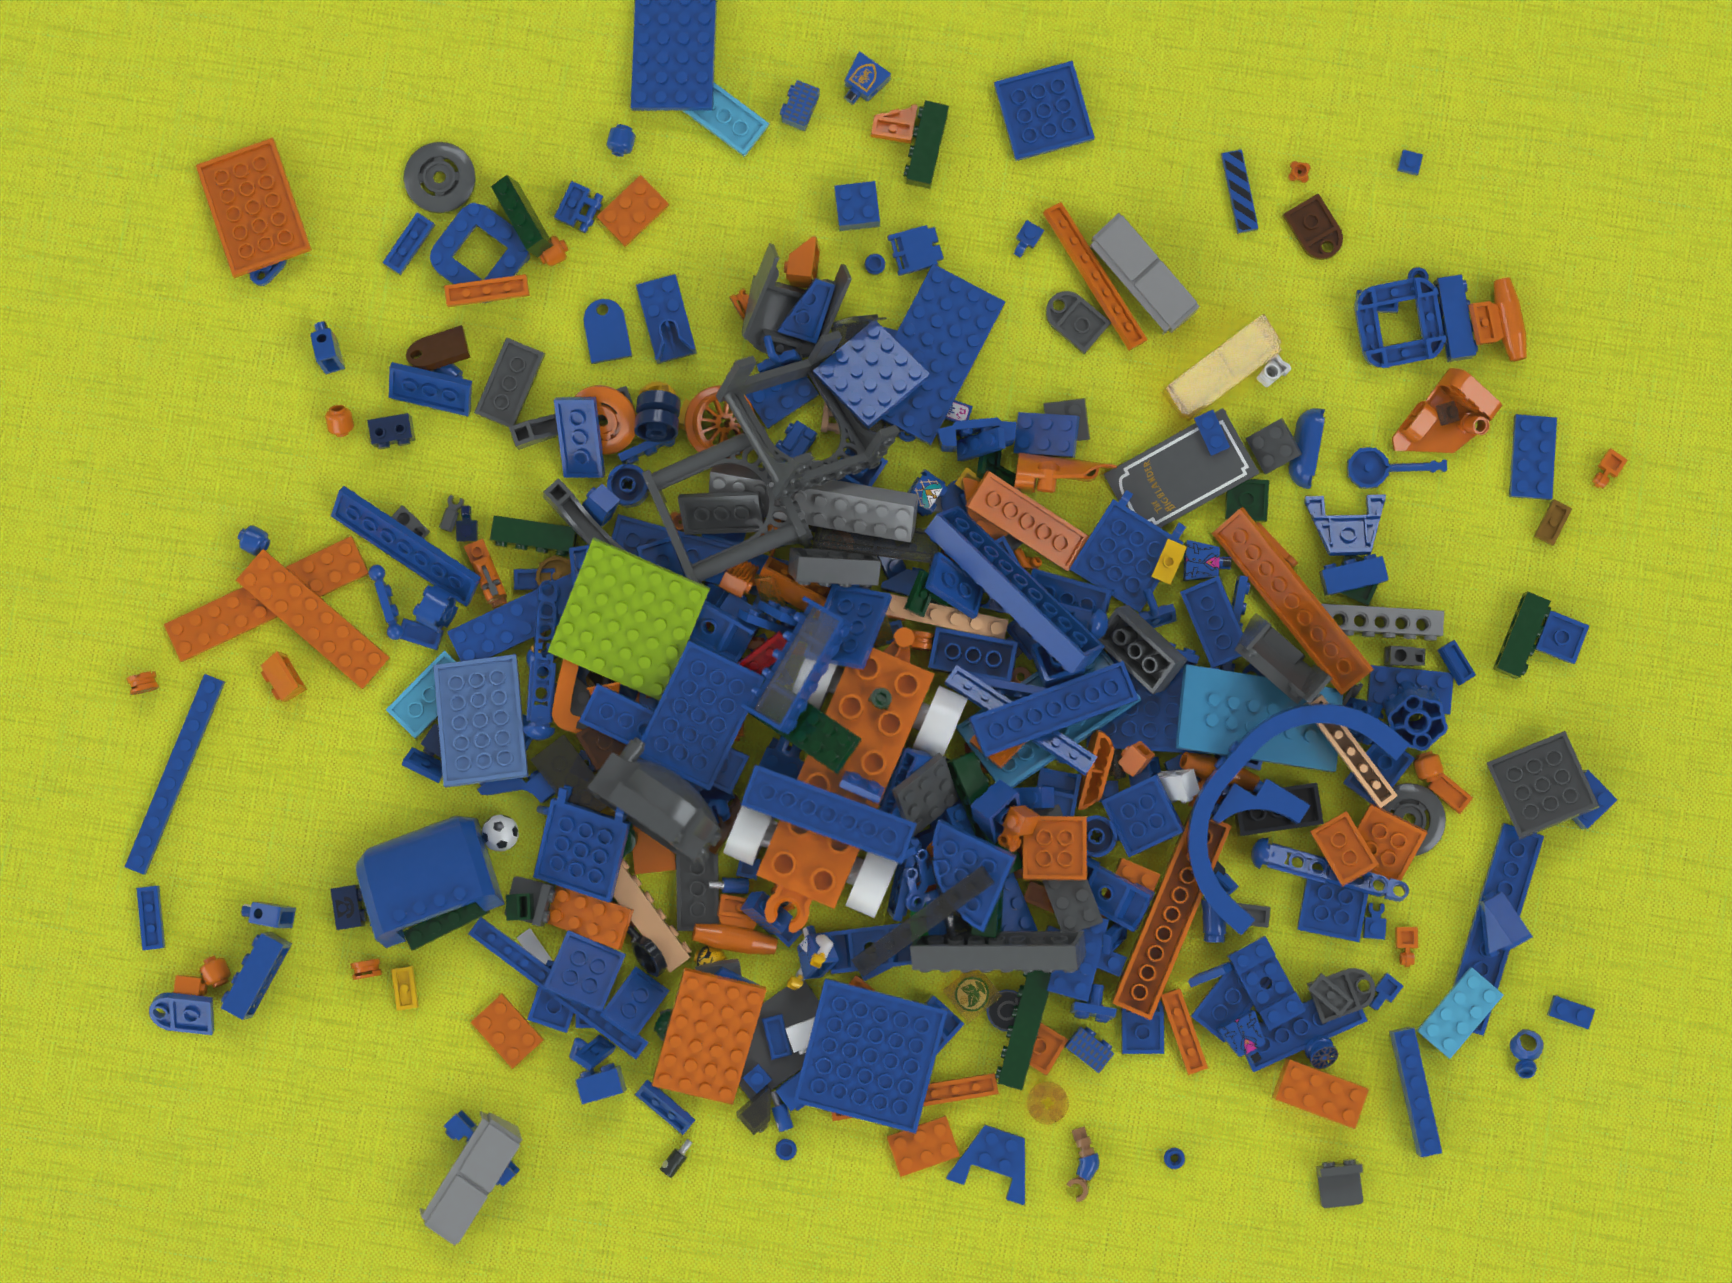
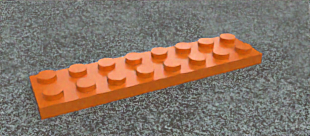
[236,549,390,689]

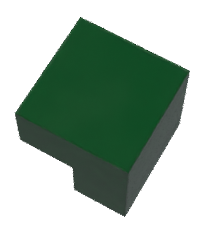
[506,893,535,921]

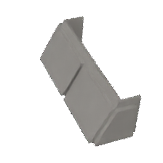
[1090,213,1200,335]
[419,1111,522,1246]

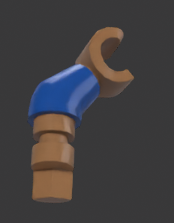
[1066,1126,1099,1202]

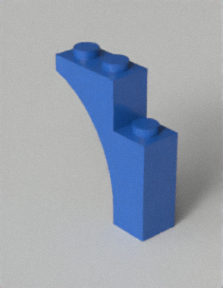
[1210,779,1310,824]

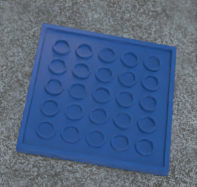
[793,978,948,1133]

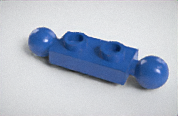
[369,565,403,640]

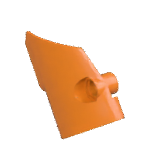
[1392,368,1502,453]
[1014,453,1117,494]

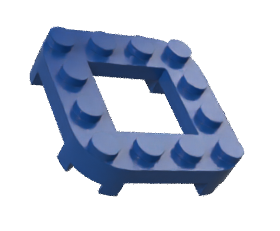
[430,203,530,303]
[1354,277,1446,368]

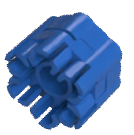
[1382,681,1448,751]

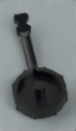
[627,924,667,977]

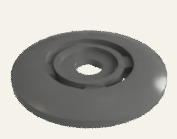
[404,142,476,213]
[1382,783,1446,856]

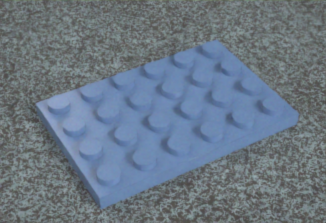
[433,654,528,788]

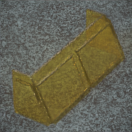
[1162,314,1282,422]

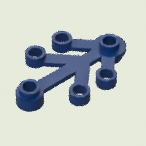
[903,848,946,912]

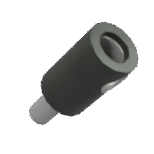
[660,1139,692,1178]

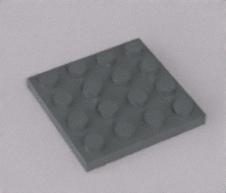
[1487,731,1599,839]

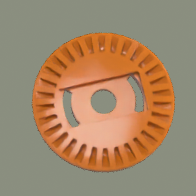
[574,385,637,455]

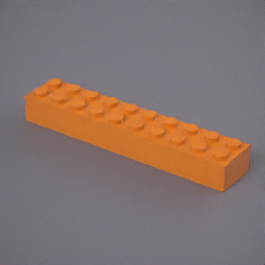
[1110,810,1231,1020]

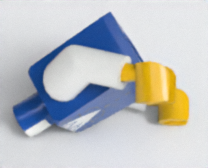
[787,926,839,990]

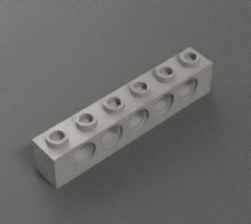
[1322,604,1444,641]

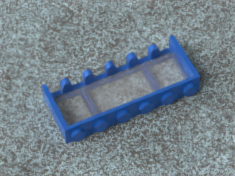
[741,596,852,734]

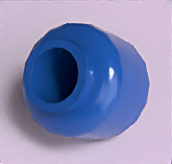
[606,124,636,157]
[237,525,270,556]

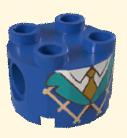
[907,469,948,516]

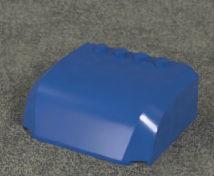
[356,816,505,948]

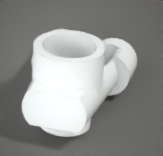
[1257,353,1291,387]

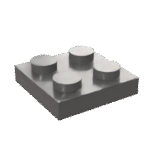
[1245,418,1302,474]

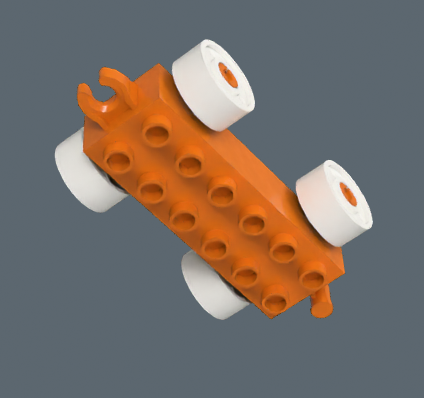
[723,627,968,933]

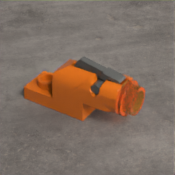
[464,539,507,609]

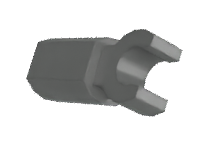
[439,495,464,532]

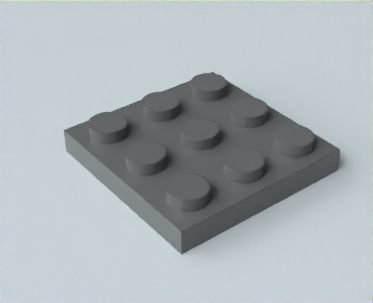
[892,753,959,837]

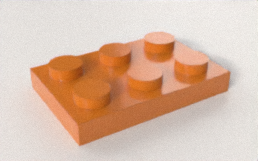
[596,175,669,247]
[1310,811,1379,887]
[471,993,544,1069]
[887,1116,960,1177]

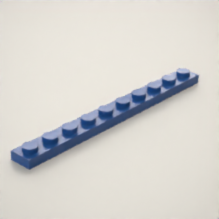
[125,674,225,875]
[468,917,649,1059]

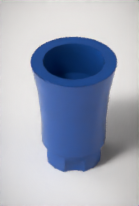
[1201,898,1226,943]

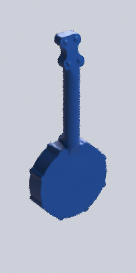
[1347,447,1447,489]

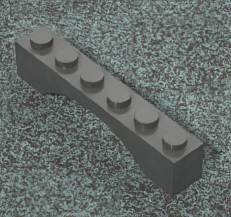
[509,386,635,450]
[543,478,627,552]

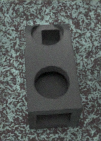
[391,505,430,538]
[1384,646,1425,666]

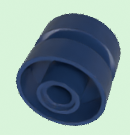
[634,390,681,442]

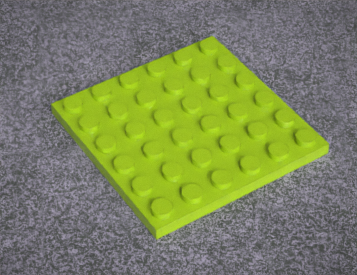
[548,538,710,701]

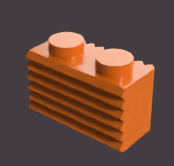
[719,561,759,598]

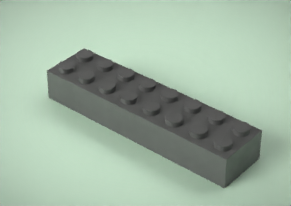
[910,931,1086,973]

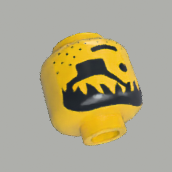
[694,945,727,966]

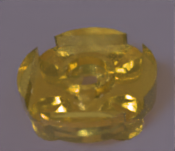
[1027,1081,1069,1124]

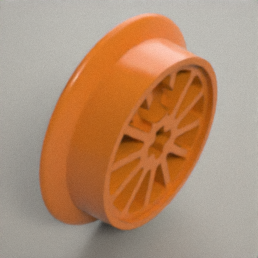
[685,385,755,459]

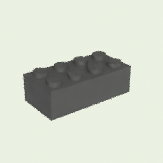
[788,547,881,588]
[1098,605,1187,694]

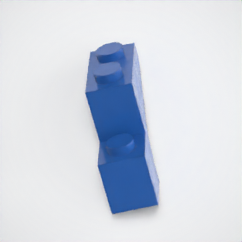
[477,770,559,803]

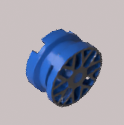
[1304,1036,1338,1069]

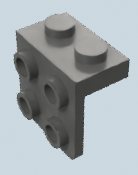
[505,876,556,926]
[1316,1159,1363,1208]

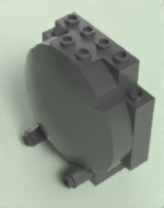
[588,737,721,868]

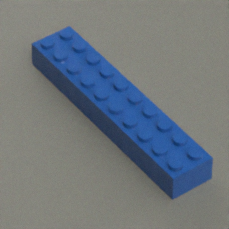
[924,506,1105,674]

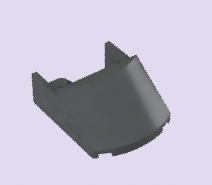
[742,243,852,358]
[1235,613,1332,705]

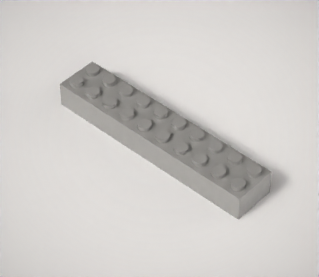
[709,464,919,543]

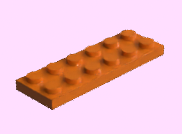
[966,471,1089,571]

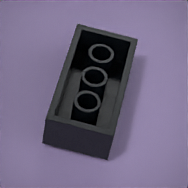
[1234,783,1324,836]

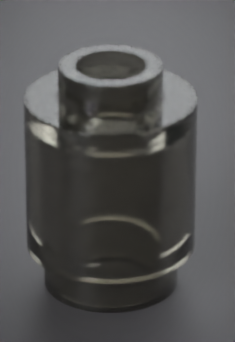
[1108,749,1126,780]

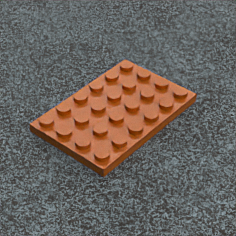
[196,138,312,278]
[652,968,767,1105]

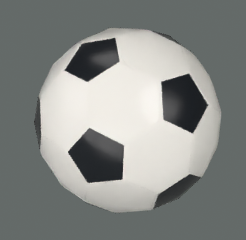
[482,814,519,852]

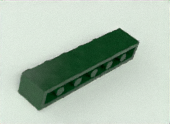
[946,751,1023,874]
[995,970,1051,1090]

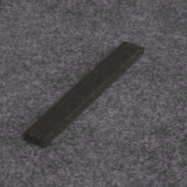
[851,865,995,977]

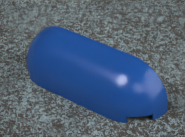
[1289,408,1325,489]

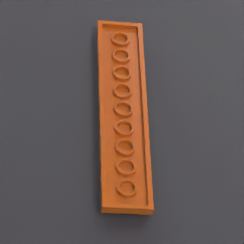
[1211,507,1374,695]
[164,536,369,662]

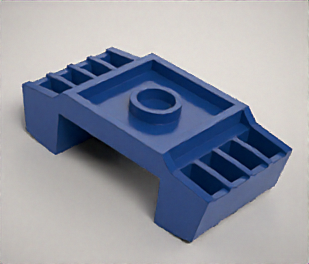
[937,418,1017,452]

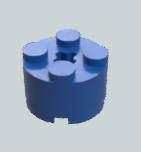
[607,464,650,508]
[413,585,460,633]
[1087,815,1117,857]

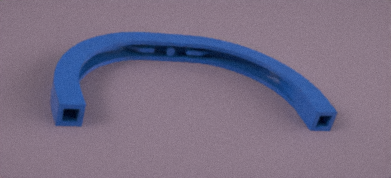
[1188,703,1410,935]

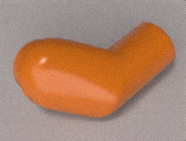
[1013,547,1042,570]

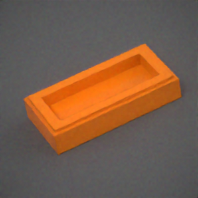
[1427,773,1473,814]

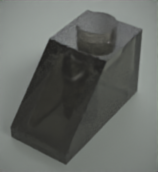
[736,1084,772,1135]

